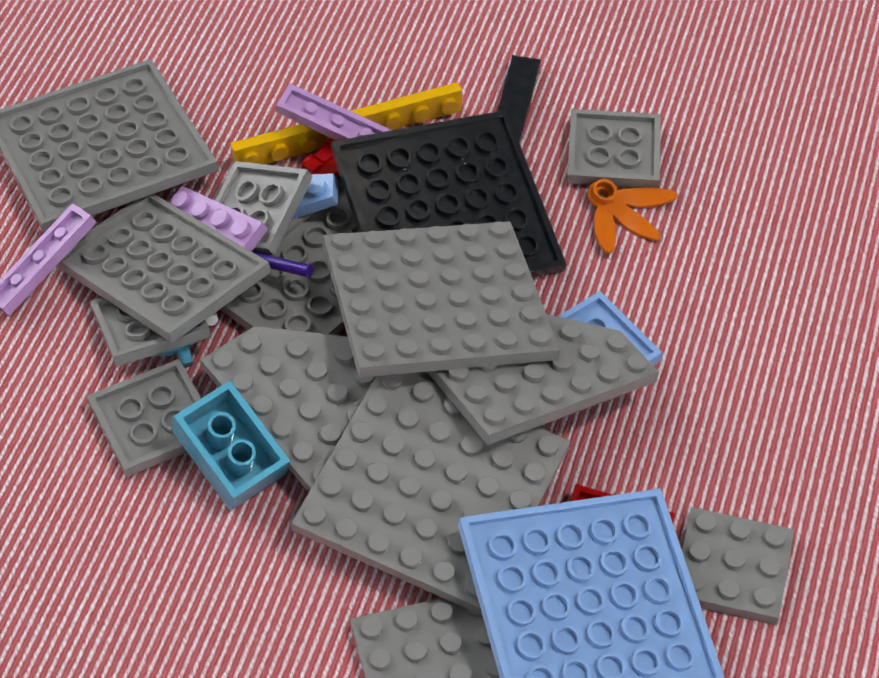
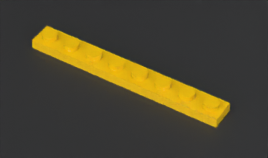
[230,82,462,164]

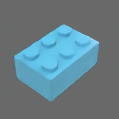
[171,381,290,511]

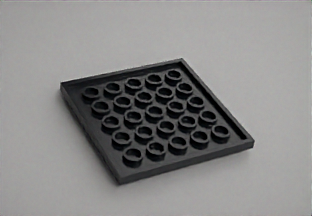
[330,110,567,278]

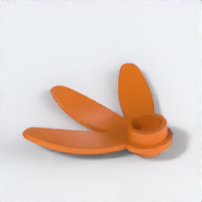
[587,179,678,253]

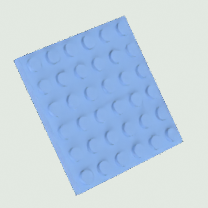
[457,488,725,678]

